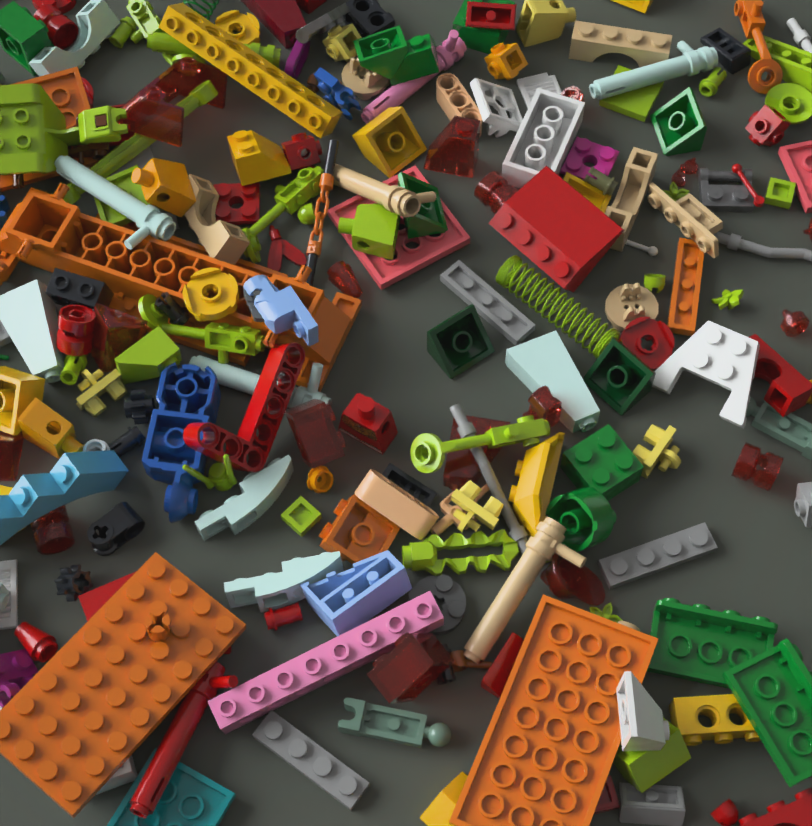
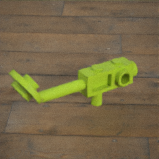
[126,0,207,75]
[242,166,324,264]
[138,294,266,364]
[410,415,550,473]

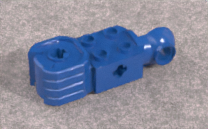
[141,362,221,523]

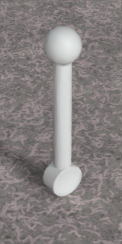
[626,240,658,256]

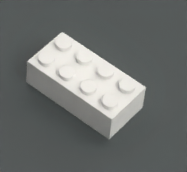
[501,88,585,189]

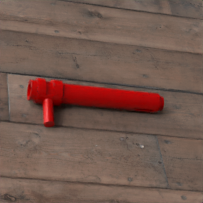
[129,661,238,818]

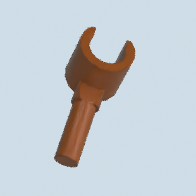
[450,650,492,672]

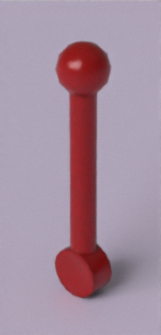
[732,164,765,207]

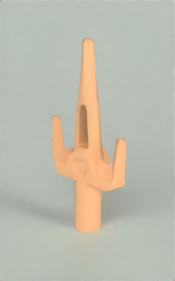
[430,484,490,536]

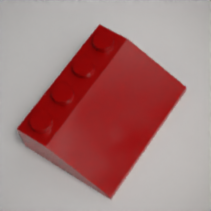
[488,166,624,293]

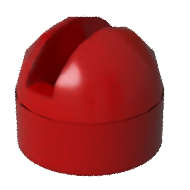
[710,798,739,826]

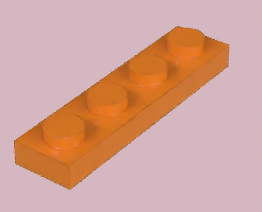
[667,238,704,336]

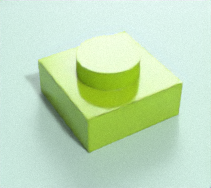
[764,177,796,209]
[281,496,322,537]

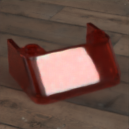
[117,57,228,147]

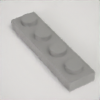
[440,260,535,346]
[598,522,718,590]
[252,710,370,811]

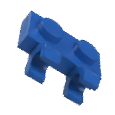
[314,67,361,120]

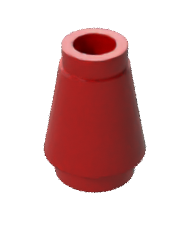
[14,622,58,663]

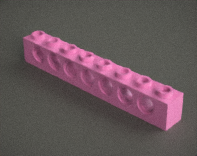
[208,591,444,734]

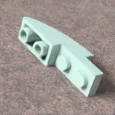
[194,455,294,541]
[224,551,344,613]

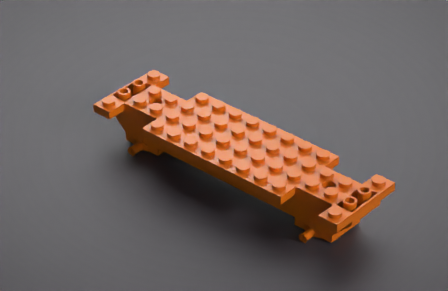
[0,183,362,392]

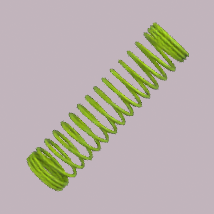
[496,255,620,358]

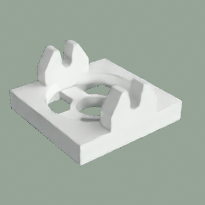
[470,78,523,138]

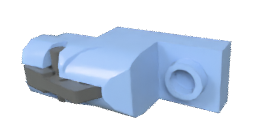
[243,275,319,346]

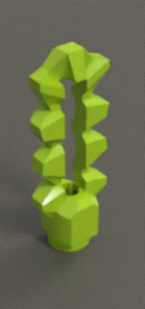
[402,529,519,576]

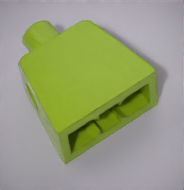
[338,204,400,260]

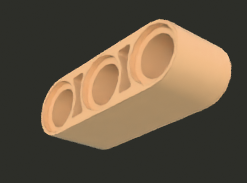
[436,73,482,141]
[354,469,439,541]

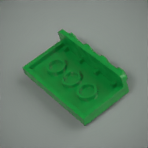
[647,598,778,689]
[722,638,812,788]

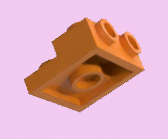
[319,494,401,564]

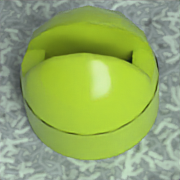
[297,203,316,225]
[644,274,666,293]

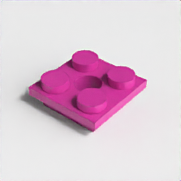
[560,137,620,183]

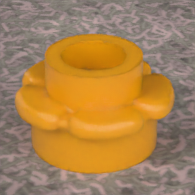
[307,465,334,493]

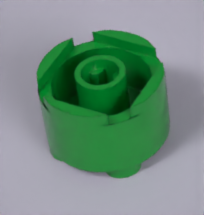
[545,487,617,552]

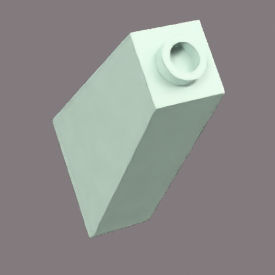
[0,279,66,383]
[505,330,600,433]

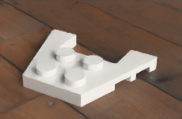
[652,320,760,429]

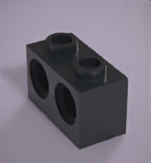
[343,0,395,38]
[45,268,114,318]

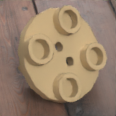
[341,55,390,100]
[605,283,659,332]

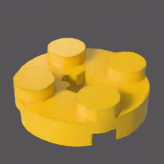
[215,10,261,44]
[183,268,239,322]

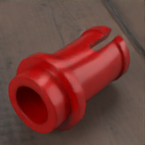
[264,602,303,631]

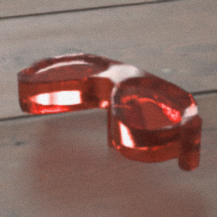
[671,157,698,187]

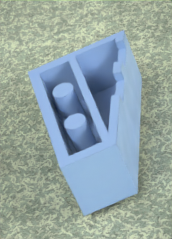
[300,550,412,636]

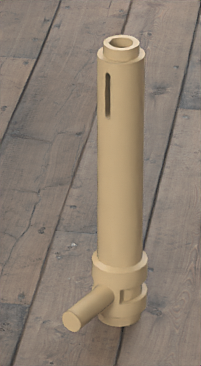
[333,163,436,218]
[464,517,587,664]

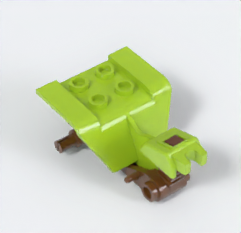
[0,83,128,189]

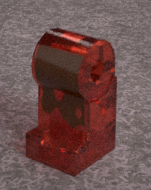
[522,385,562,428]

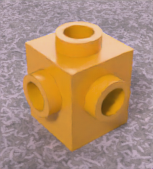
[484,42,528,80]

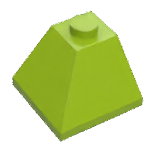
[114,326,182,384]

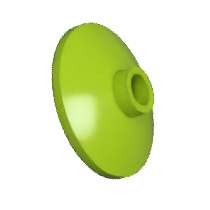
[765,83,812,124]

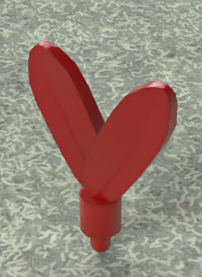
[267,225,307,272]

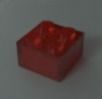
[285,398,346,469]
[367,632,455,704]

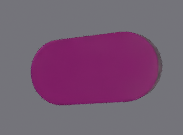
[284,40,310,80]

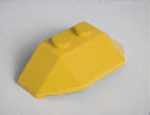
[508,432,565,538]

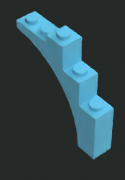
[0,450,129,545]

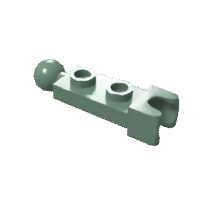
[746,396,812,461]
[338,697,452,748]

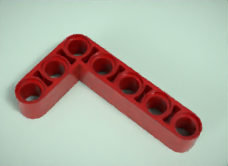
[183,343,305,472]

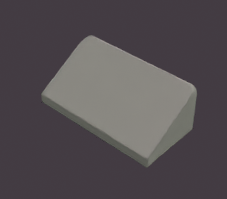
[619,782,686,826]

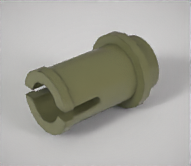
[584,166,618,196]

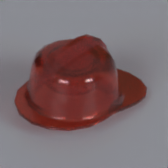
[540,553,605,606]

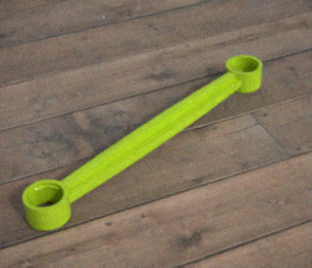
[63,80,218,204]

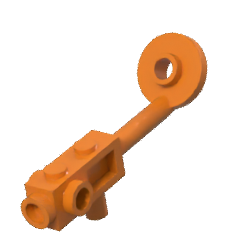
[734,0,783,94]

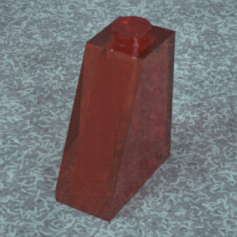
[424,116,480,178]
[443,415,510,491]

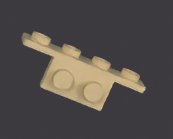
[647,182,723,258]

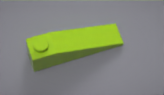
[742,35,812,94]

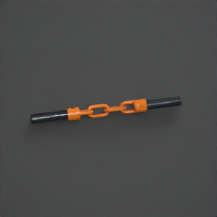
[306,139,339,287]

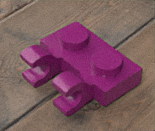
[0,649,39,708]

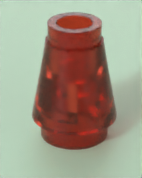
[327,261,363,298]

